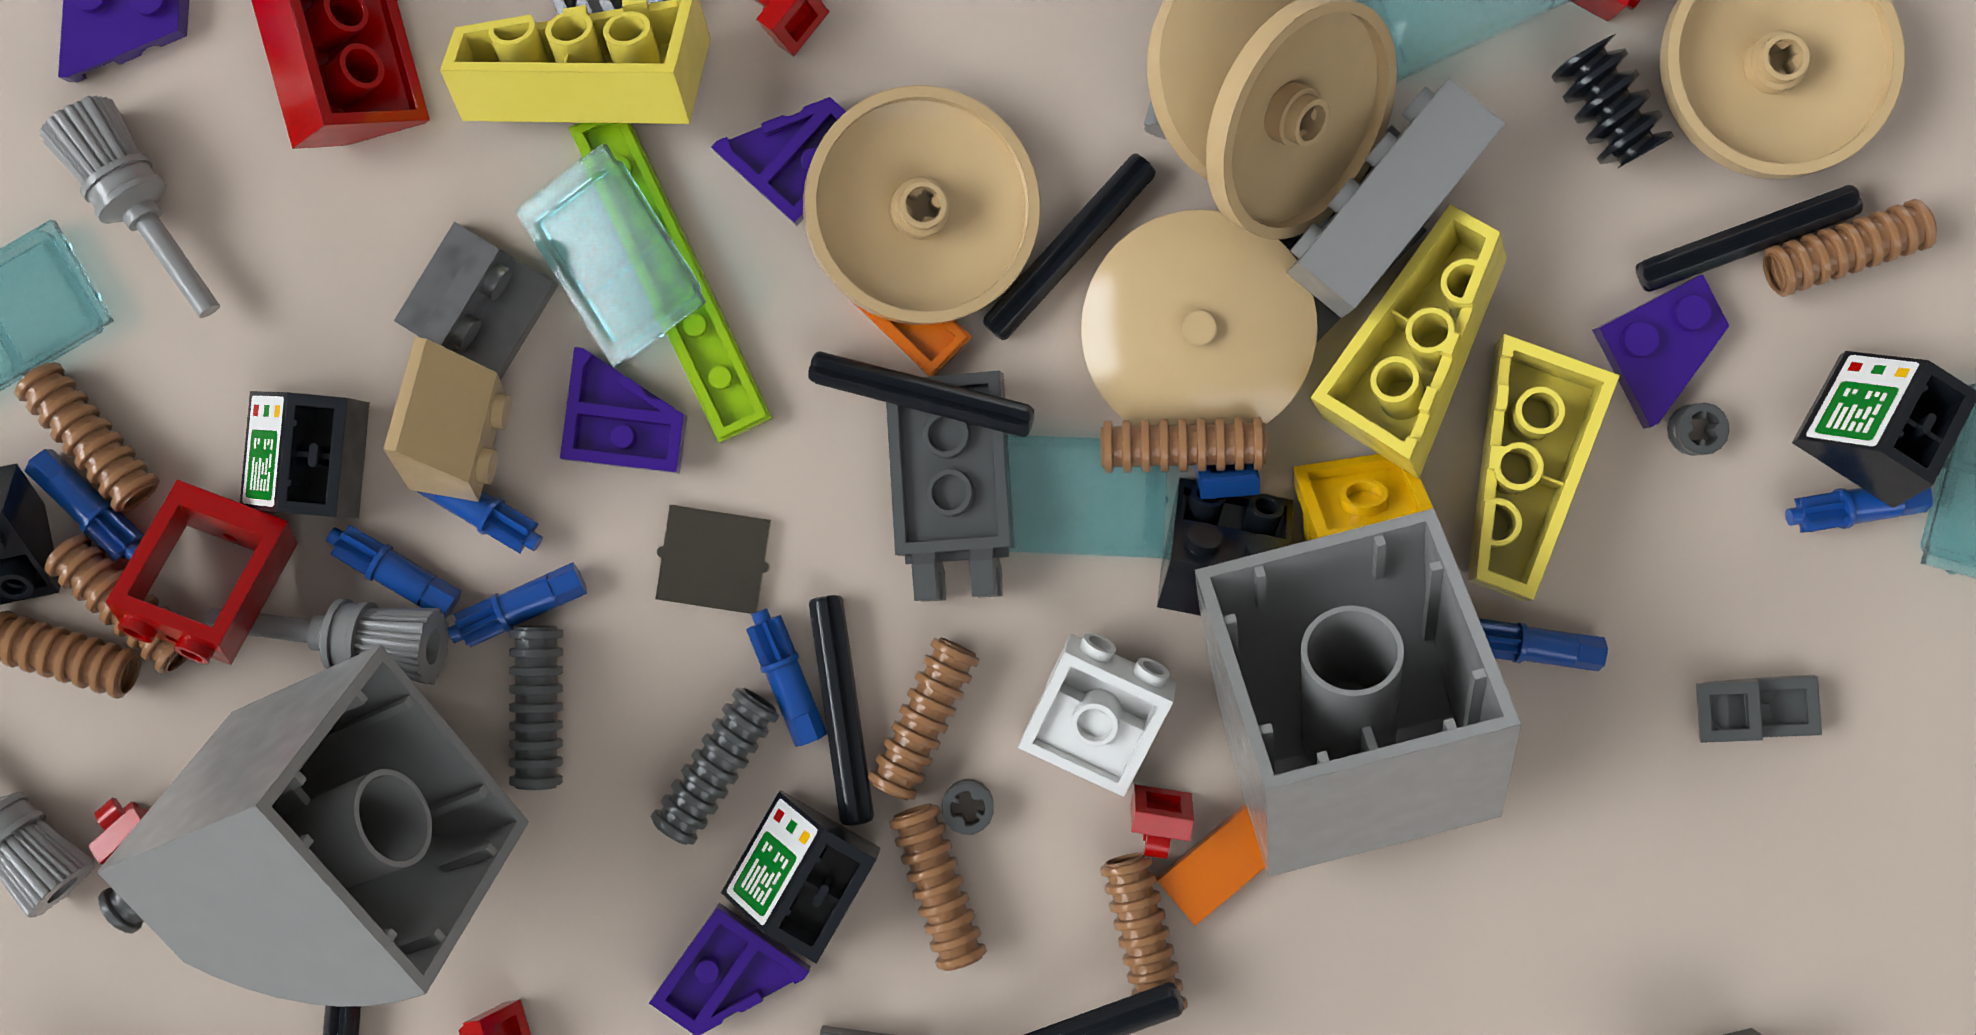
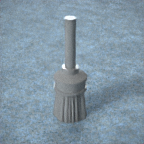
[39,95,220,318]
[204,598,449,685]
[0,792,95,918]

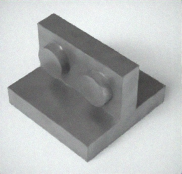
[394,221,558,380]

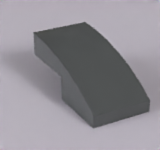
[1696,675,1822,743]

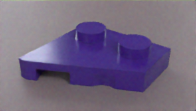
[58,0,189,83]
[711,97,846,226]
[1592,274,1729,429]
[560,347,687,474]
[649,903,811,1035]

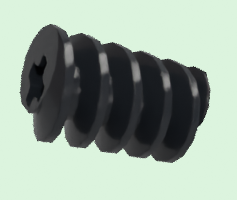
[1551,33,1674,169]

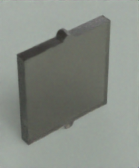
[655,505,771,614]

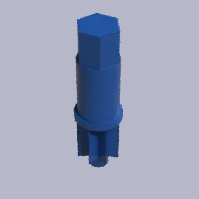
[24,449,144,561]
[1785,487,1933,533]
[416,490,543,554]
[326,524,462,619]
[447,562,587,647]
[746,608,827,747]
[1479,618,1608,672]

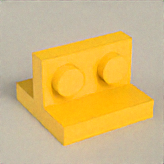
[1293,454,1433,542]

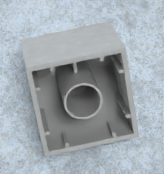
[1195,508,1522,877]
[97,645,529,1007]

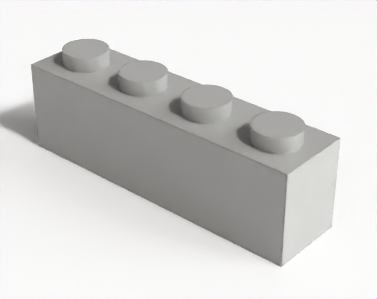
[1287,77,1506,318]

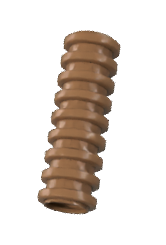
[1763,198,1937,297]
[14,362,160,512]
[1100,417,1266,473]
[44,534,188,674]
[0,611,141,699]
[868,637,980,801]
[889,803,987,971]
[1100,853,1188,1012]

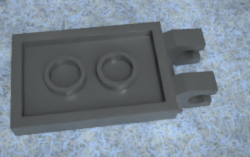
[886,370,1015,602]

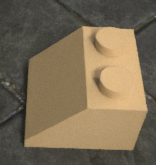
[383,337,512,502]

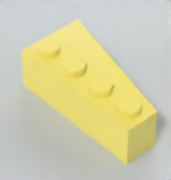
[440,0,711,124]
[1310,204,1507,479]
[1467,334,1620,602]

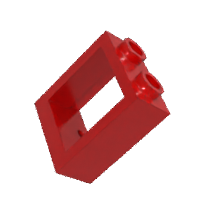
[105,479,298,665]

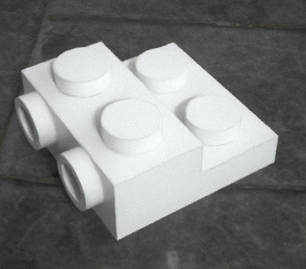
[1018,633,1177,797]

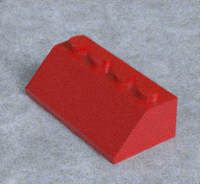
[251,0,430,149]

